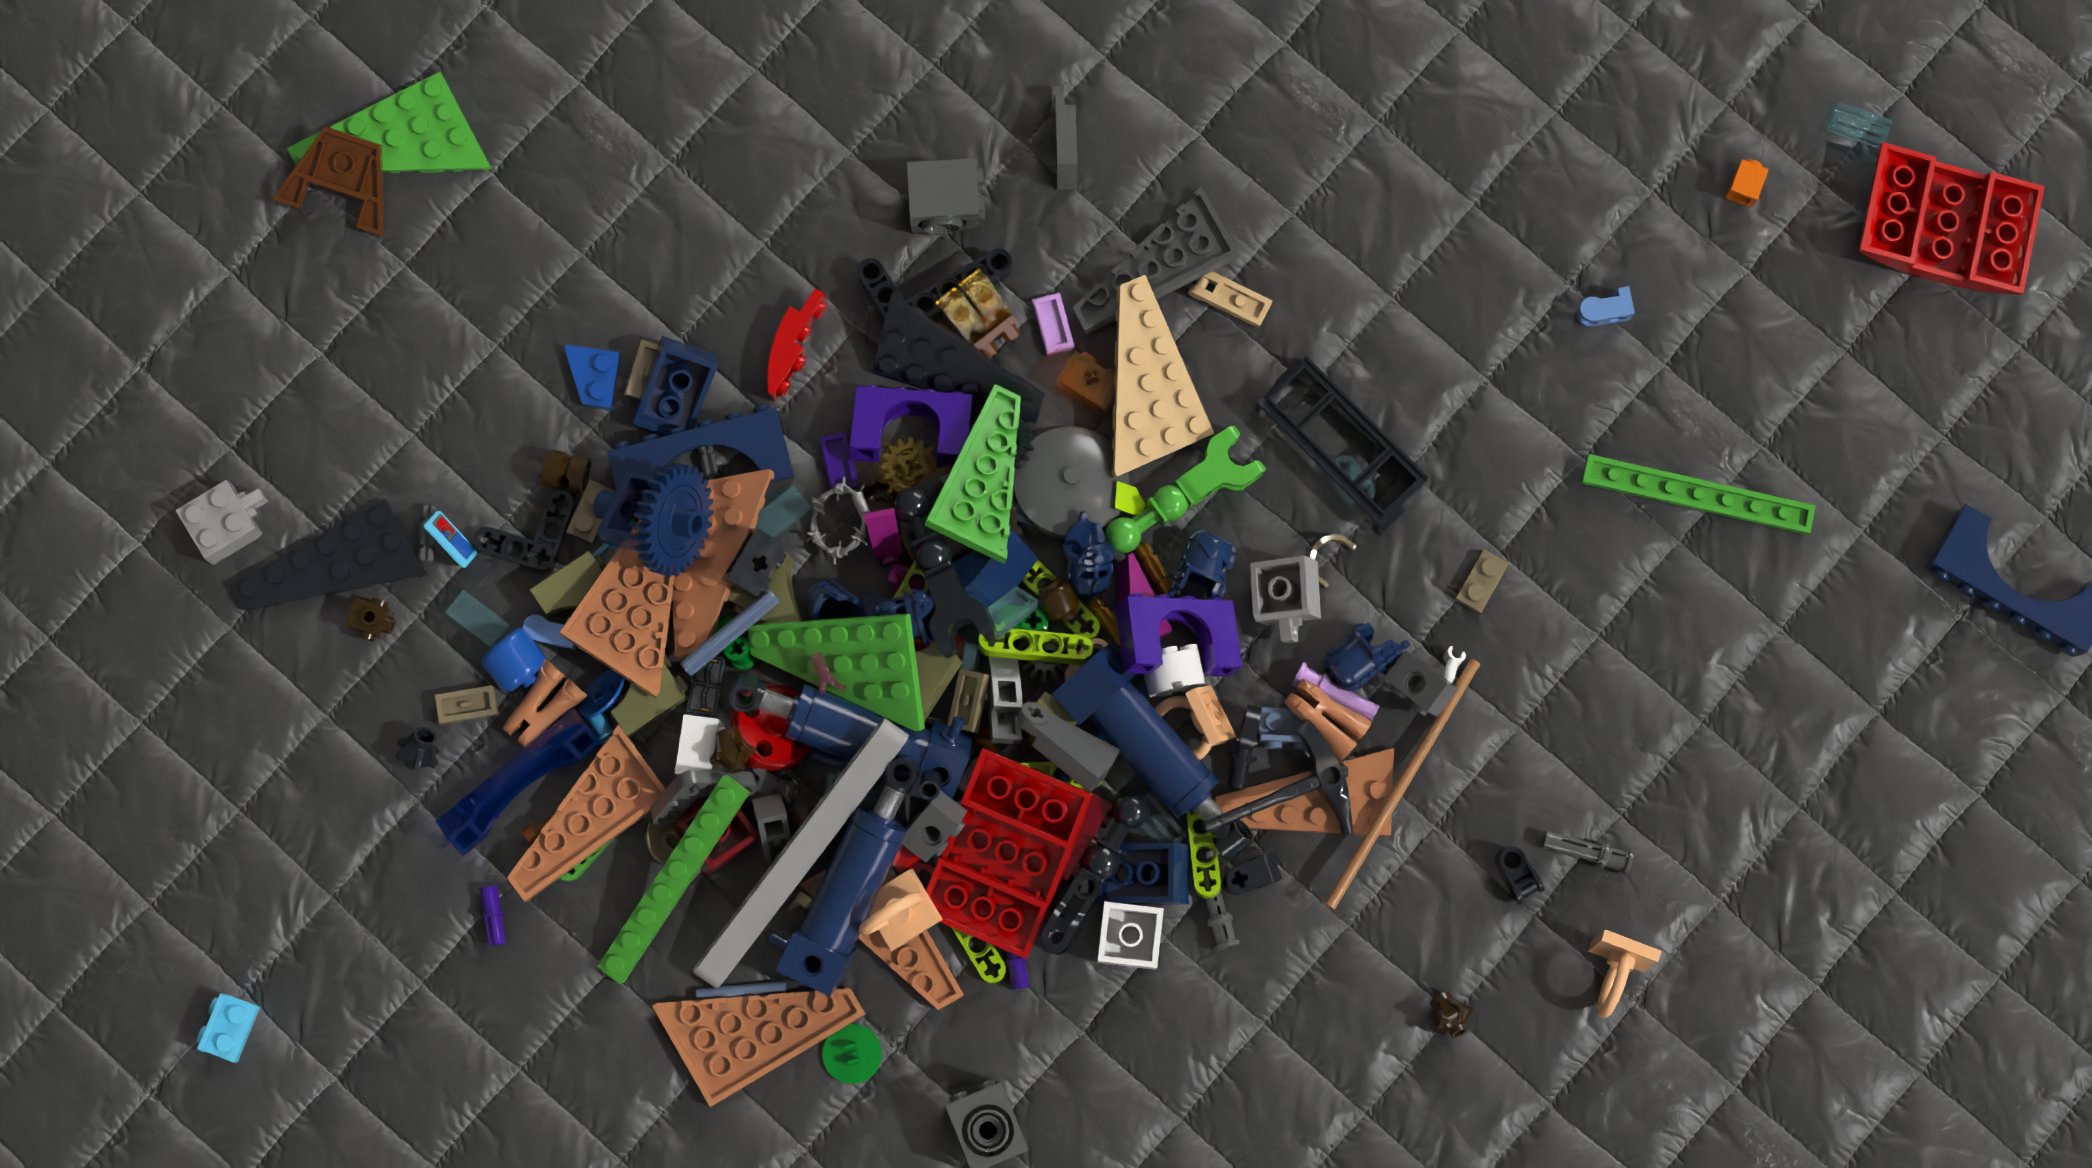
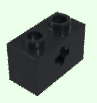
[722,528,787,597]

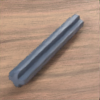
[681,590,779,676]

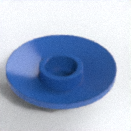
[579,669,625,718]

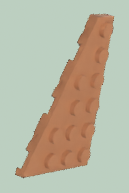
[672,469,774,659]
[559,519,675,699]

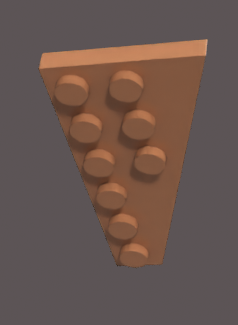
[507,724,666,902]
[799,867,964,1010]

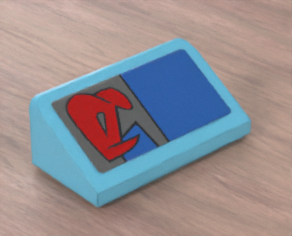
[423,510,477,568]

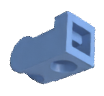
[1576,286,1635,326]
[523,614,577,651]

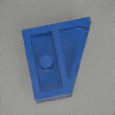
[564,345,621,410]

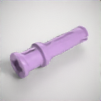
[1291,662,1379,721]

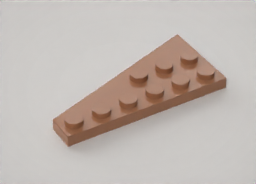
[1215,748,1394,837]

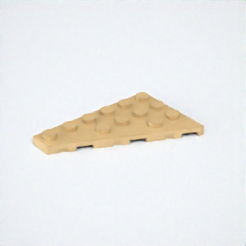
[1111,275,1214,478]

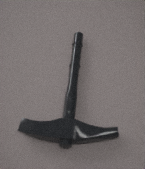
[1202,720,1353,836]

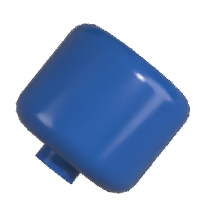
[480,628,546,692]

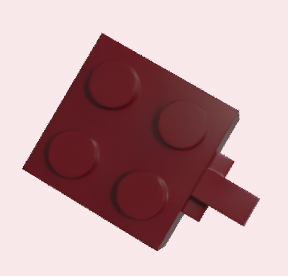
[673,797,760,876]

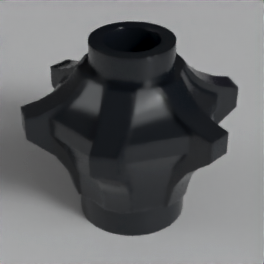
[396,727,440,771]

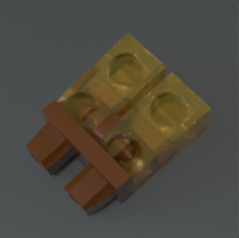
[935,269,1020,358]

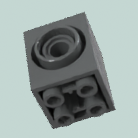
[907,158,985,235]
[945,1079,1029,1168]

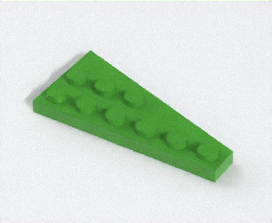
[925,384,1021,564]

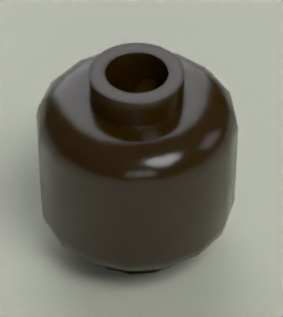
[1036,578,1079,624]

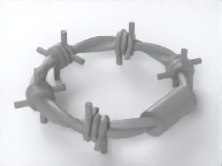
[806,477,870,564]

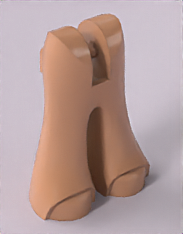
[503,659,588,748]
[1285,679,1372,762]

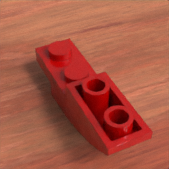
[767,288,827,402]

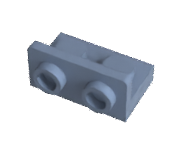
[1258,707,1308,751]

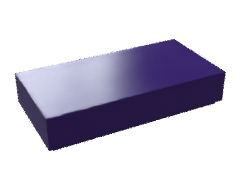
[819,431,860,490]

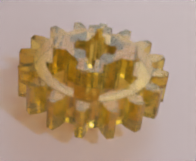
[878,437,937,493]

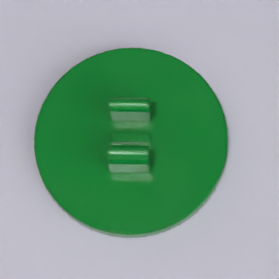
[822,1024,882,1084]

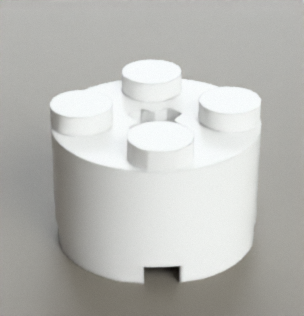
[1144,644,1205,698]

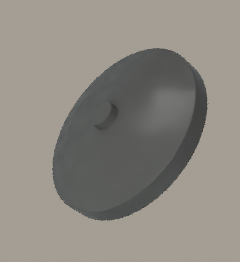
[1013,427,1129,539]

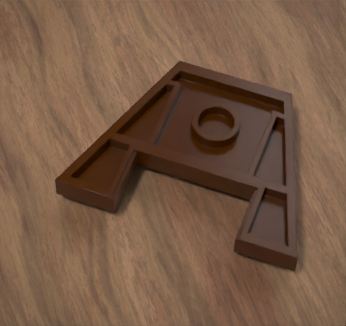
[272,126,384,236]

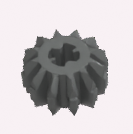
[1022,641,1067,683]

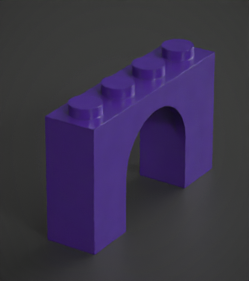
[850,385,972,467]
[1115,593,1242,677]

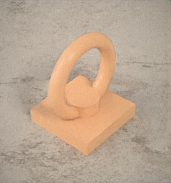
[1155,685,1236,760]
[859,868,943,951]
[1588,929,1662,1018]

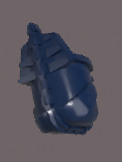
[1062,511,1115,600]
[1167,529,1236,599]
[804,580,864,620]
[871,589,936,646]
[1324,622,1410,692]

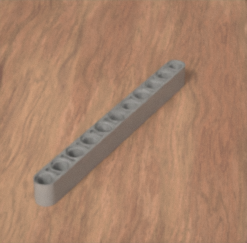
[692,717,909,989]

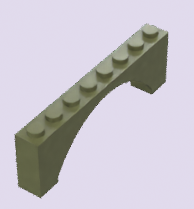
[728,552,962,721]

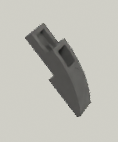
[983,639,1023,744]

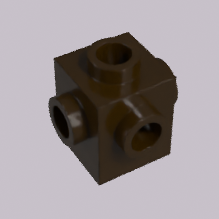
[346,597,396,642]

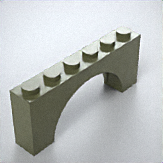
[530,551,689,738]

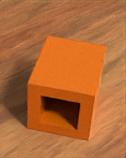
[1725,159,1769,208]

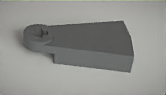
[1052,86,1078,190]
[1017,702,1120,793]

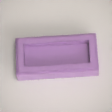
[1032,293,1075,356]

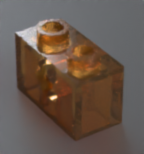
[1056,351,1116,416]

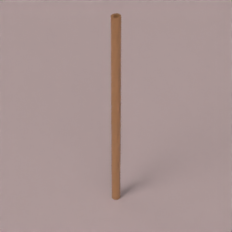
[1324,659,1480,910]

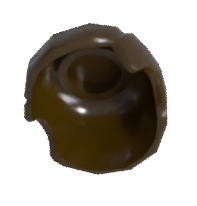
[859,480,899,517]

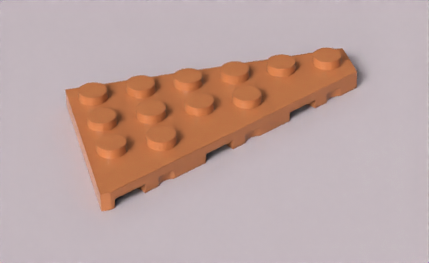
[652,988,866,1107]

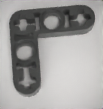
[650,770,757,826]

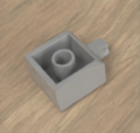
[175,480,268,565]
[1250,556,1321,643]

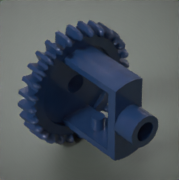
[593,463,714,577]

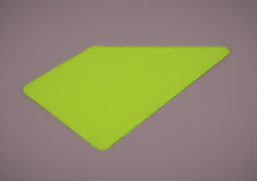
[1115,481,1147,516]

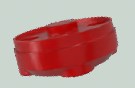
[730,684,812,771]

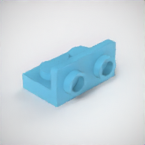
[197,993,260,1063]

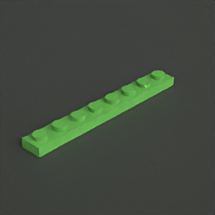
[1581,454,1816,535]
[597,775,750,984]

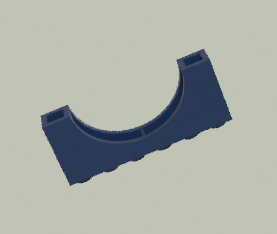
[606,405,795,519]
[1925,504,2092,657]

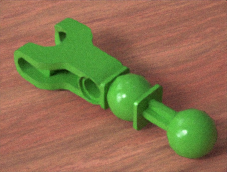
[1105,426,1266,553]

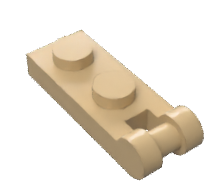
[1188,271,1273,328]

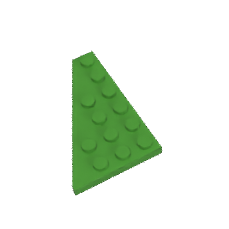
[287,72,492,174]
[747,614,925,731]

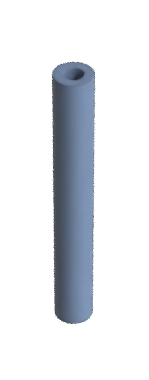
[696,981,786,1000]

